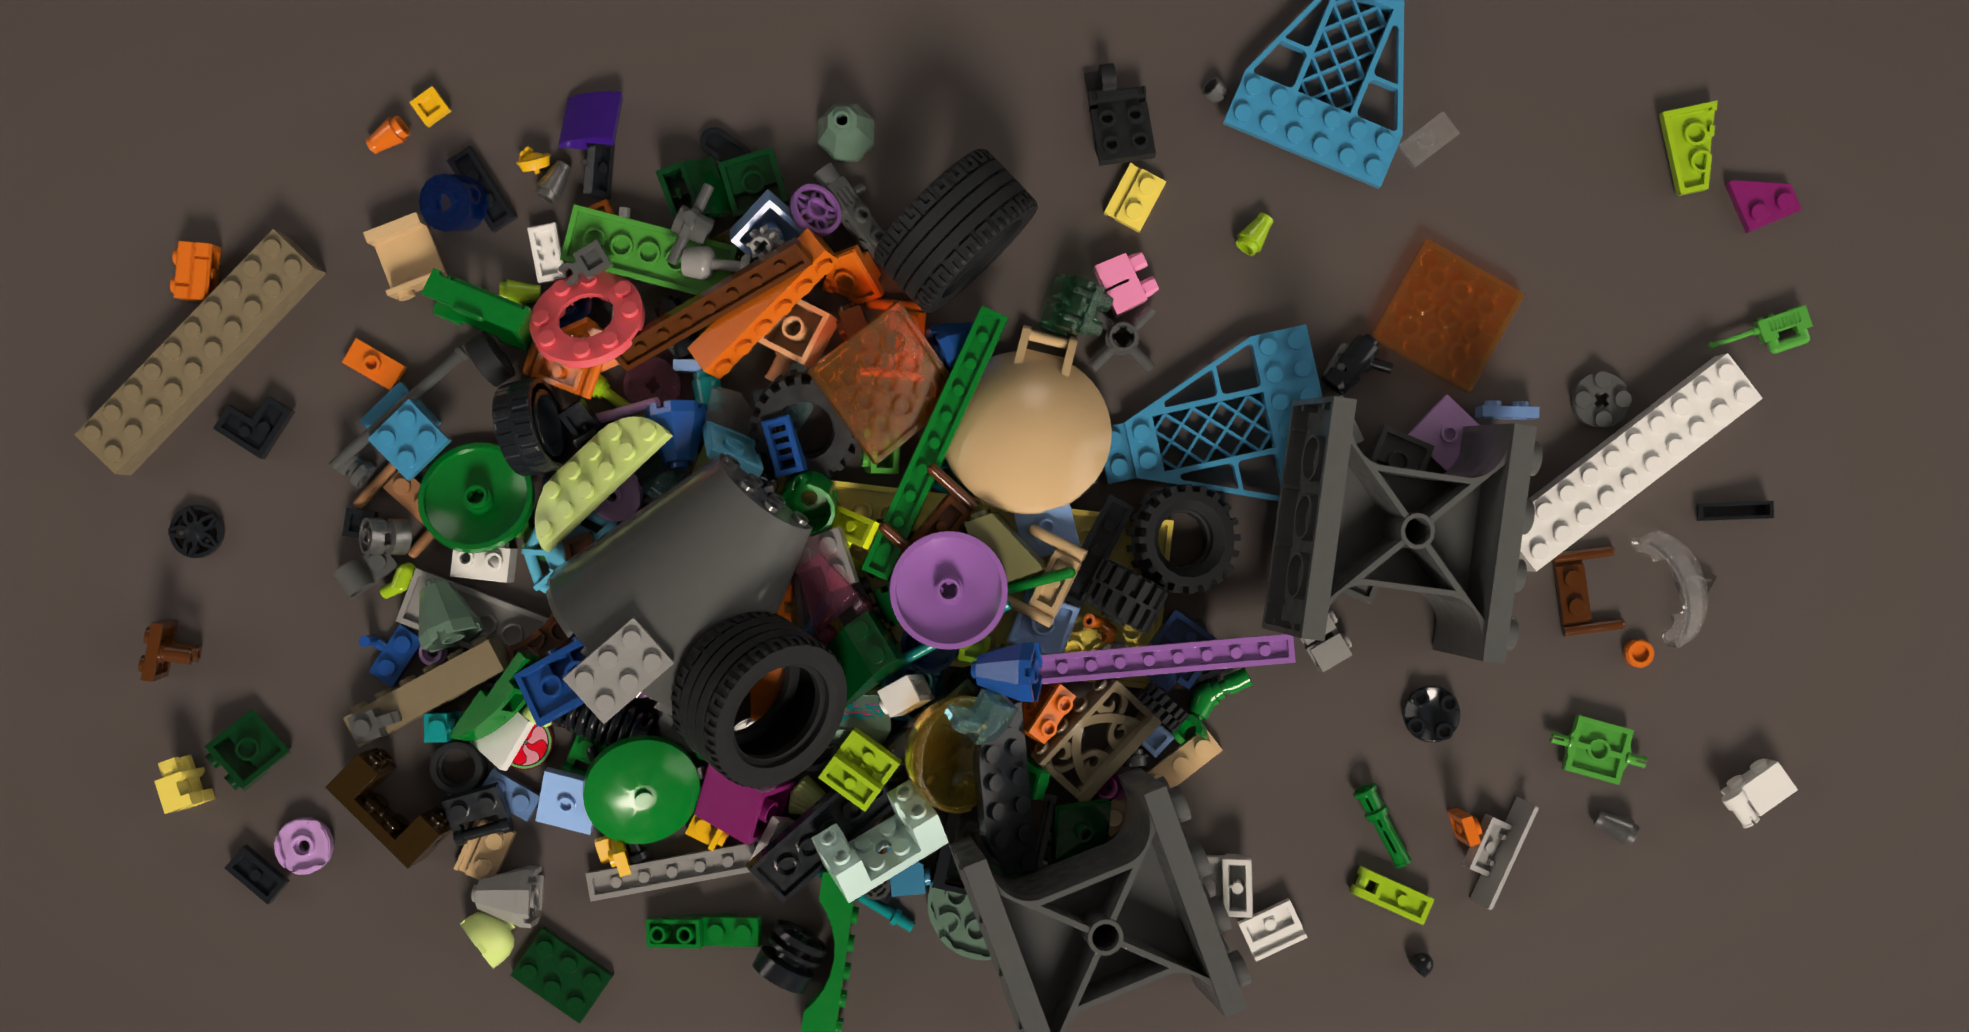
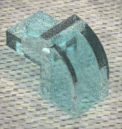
[944,689,1018,745]

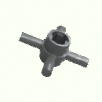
[666,183,715,265]
[1088,305,1156,373]

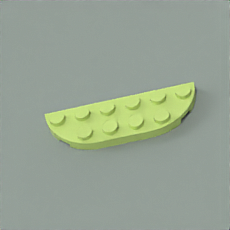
[535,416,673,552]

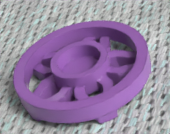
[790,184,842,237]

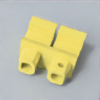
[154,755,216,814]

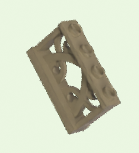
[1031,678,1162,802]

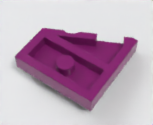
[1725,180,1802,233]

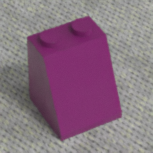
[694,764,795,845]

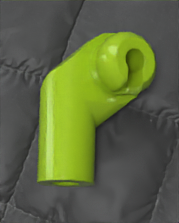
[380,562,416,599]

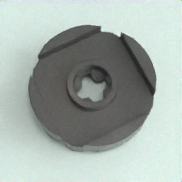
[1571,371,1632,428]

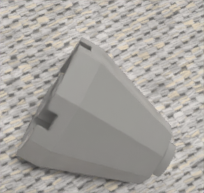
[471,866,545,928]

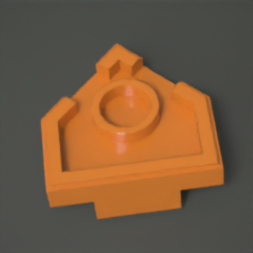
[822,245,885,305]

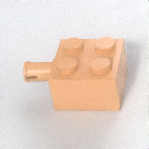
[758,299,839,382]

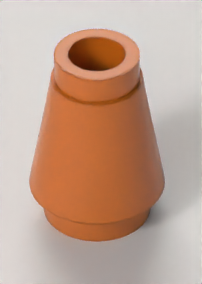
[365,116,410,154]

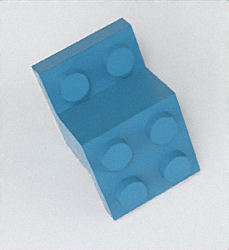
[360,382,452,481]

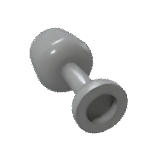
[681,246,756,281]

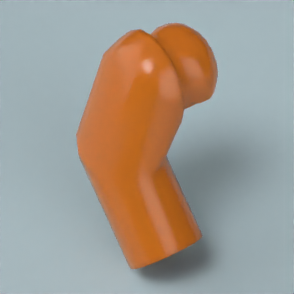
[1083,614,1118,644]

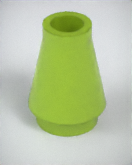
[1236,212,1274,256]
[499,279,542,305]

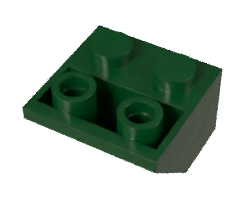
[655,157,732,220]

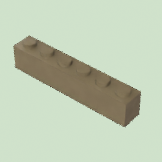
[343,635,510,748]

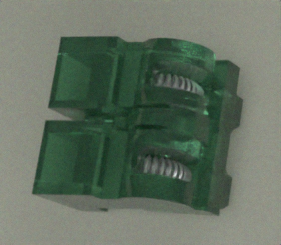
[1039,274,1114,337]

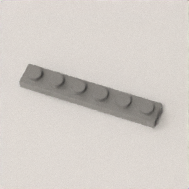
[585,842,756,902]

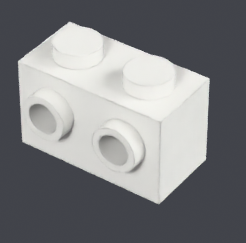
[450,542,518,583]

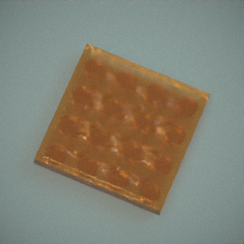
[1371,239,1525,393]
[807,301,950,464]

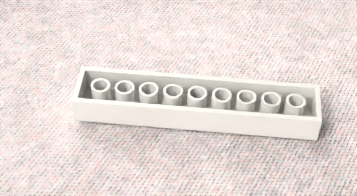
[1519,353,1763,572]

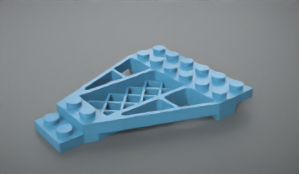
[1223,0,1404,189]
[1104,324,1322,502]

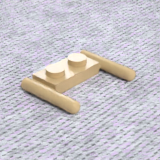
[1007,524,1088,628]

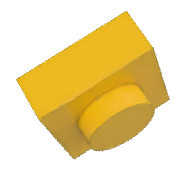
[409,86,452,127]

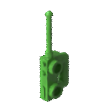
[1708,305,1813,354]

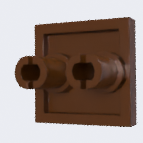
[138,619,202,682]

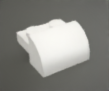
[1200,854,1253,918]

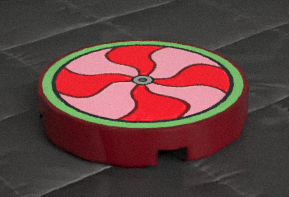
[510,724,555,770]

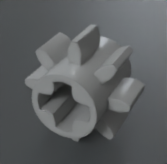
[746,224,785,258]

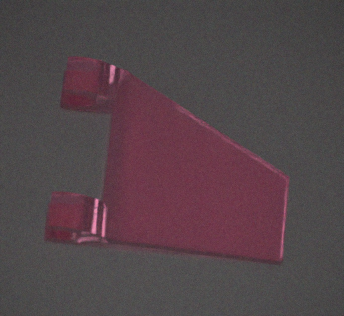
[798,552,872,645]

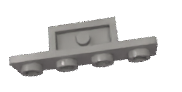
[1462,797,1539,910]

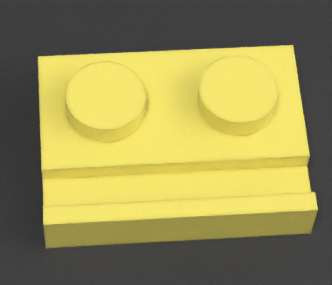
[1104,162,1167,233]

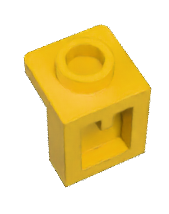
[685,815,729,851]
[595,836,631,877]

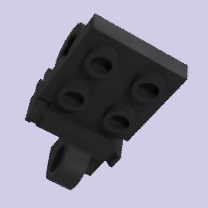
[1084,63,1156,166]

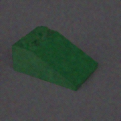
[825,611,908,708]

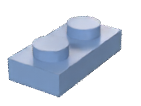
[1475,400,1540,420]
[482,767,540,822]

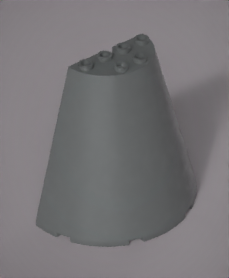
[546,453,813,716]

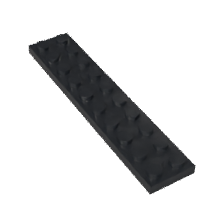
[746,673,997,904]

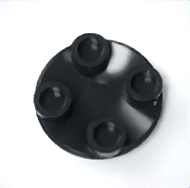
[1403,686,1461,743]

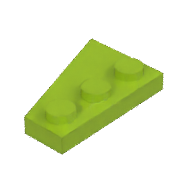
[1659,100,1718,197]

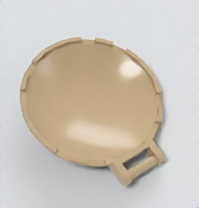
[946,325,1112,514]

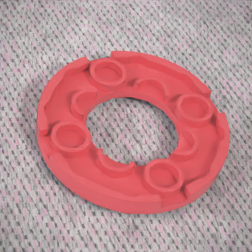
[529,272,645,368]

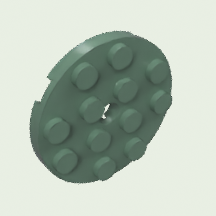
[927,844,1029,960]

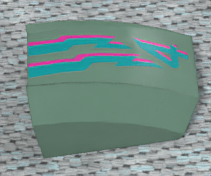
[827,686,891,748]

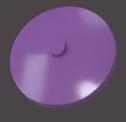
[890,531,1008,650]

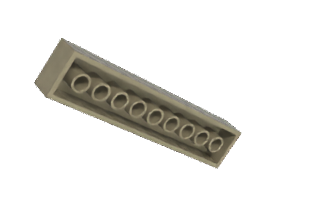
[74,229,326,476]

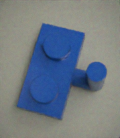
[359,624,420,687]

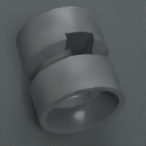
[359,518,412,555]

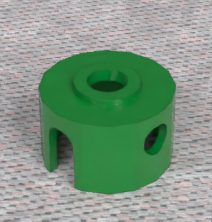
[780,471,838,537]

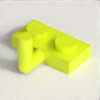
[826,505,880,571]

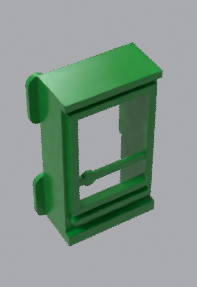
[421,268,533,352]

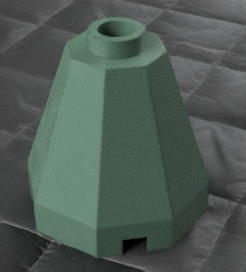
[818,103,875,162]
[418,578,484,652]

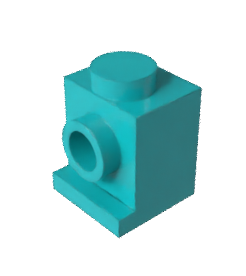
[424,710,462,743]

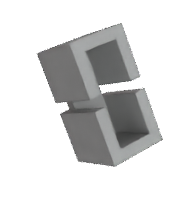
[1299,608,1352,672]

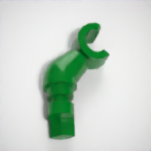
[1172,667,1253,745]

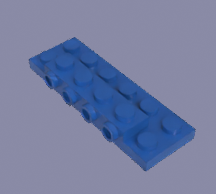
[514,636,586,727]

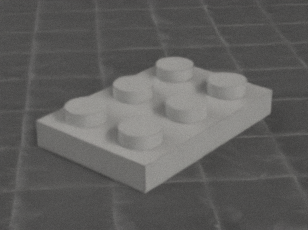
[563,617,674,724]

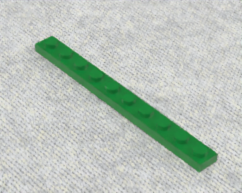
[861,306,1009,581]

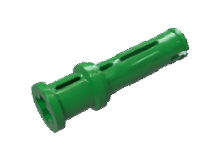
[1353,783,1412,868]

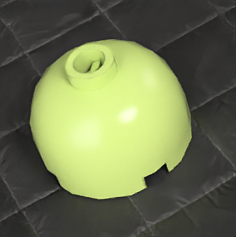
[460,911,516,969]

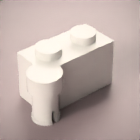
[1720,759,1798,828]

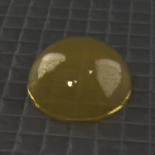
[905,695,996,813]

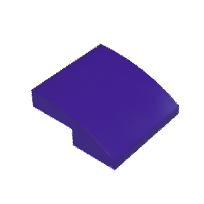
[559,91,623,150]

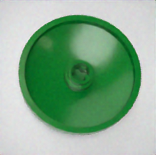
[418,442,535,553]
[583,735,700,844]

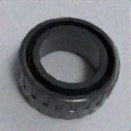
[492,377,568,477]

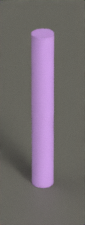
[595,397,661,423]

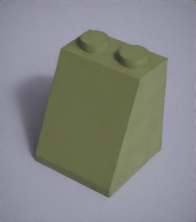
[965,509,1047,582]

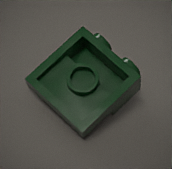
[718,147,790,221]
[204,709,291,792]

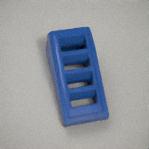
[761,414,808,478]

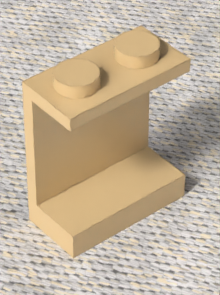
[363,212,447,301]

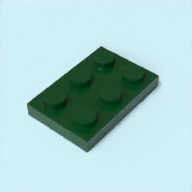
[510,926,614,1024]

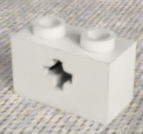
[877,674,935,718]

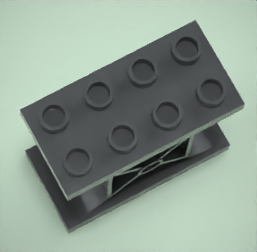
[1262,396,1543,664]
[948,767,1251,1032]

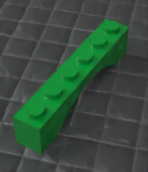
[801,868,859,1032]

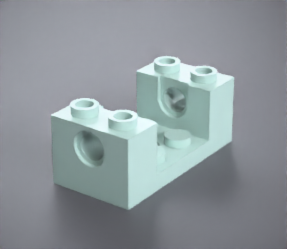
[811,779,949,903]

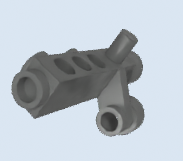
[813,163,885,259]

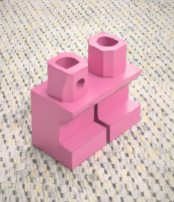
[1093,252,1159,318]

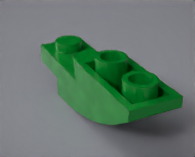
[449,651,541,742]
[646,913,762,949]

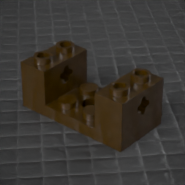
[325,748,452,869]

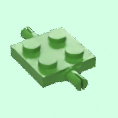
[1549,714,1647,785]

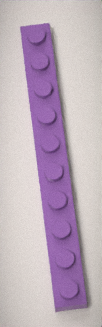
[1039,634,1296,684]

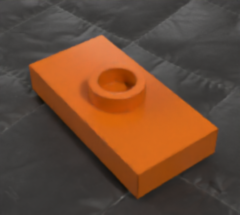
[342,338,407,390]

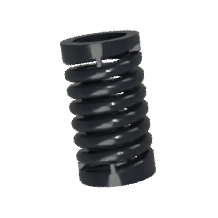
[551,703,659,748]

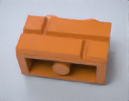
[170,241,222,302]

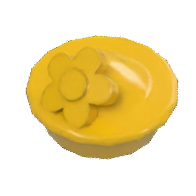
[516,146,551,174]

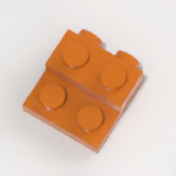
[1017,683,1076,744]

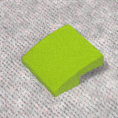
[818,726,902,812]

